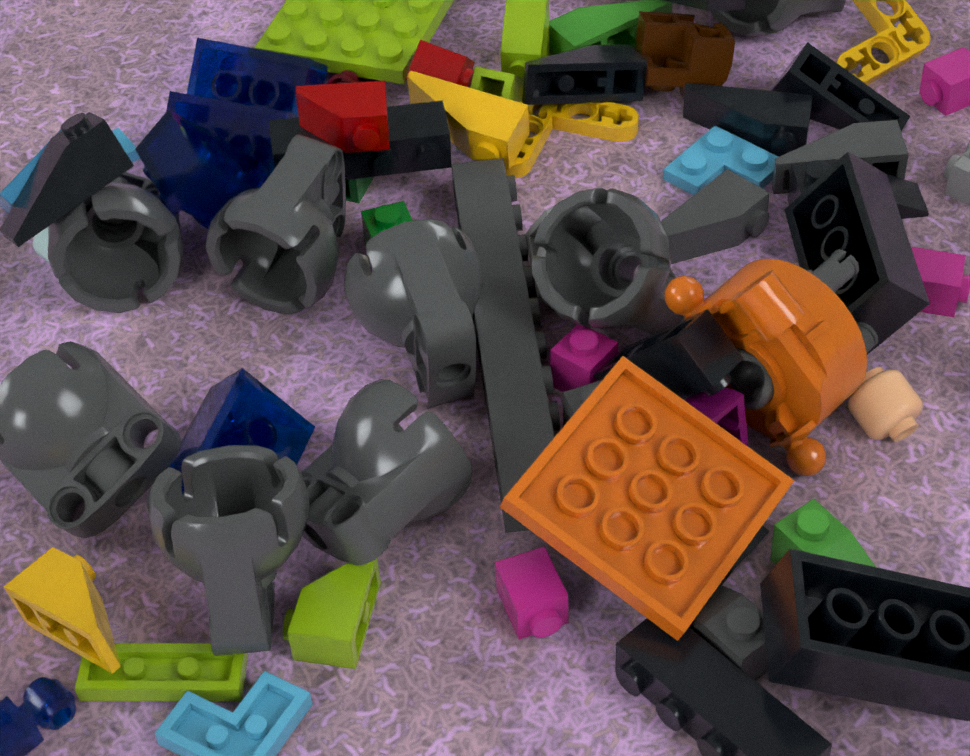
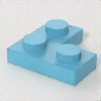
[663,126,778,195]
[155,671,313,756]

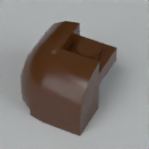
[635,11,735,99]

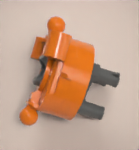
[664,249,879,476]

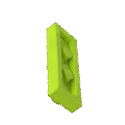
[75,643,248,702]

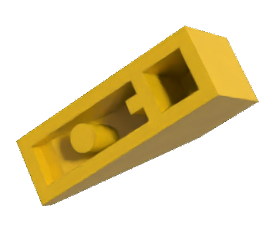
[407,70,529,170]
[3,547,121,674]

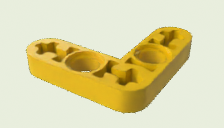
[835,0,931,85]
[505,100,639,178]

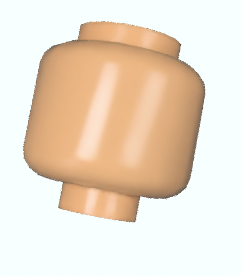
[848,367,923,443]

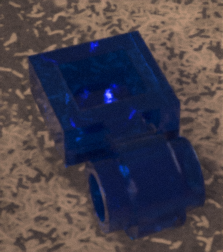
[0,677,76,756]

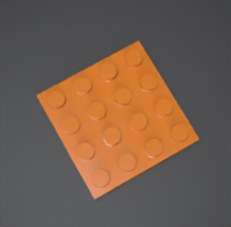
[500,356,795,641]

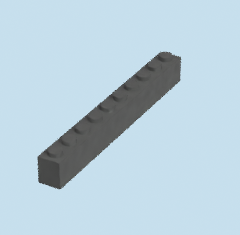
[451,158,560,533]

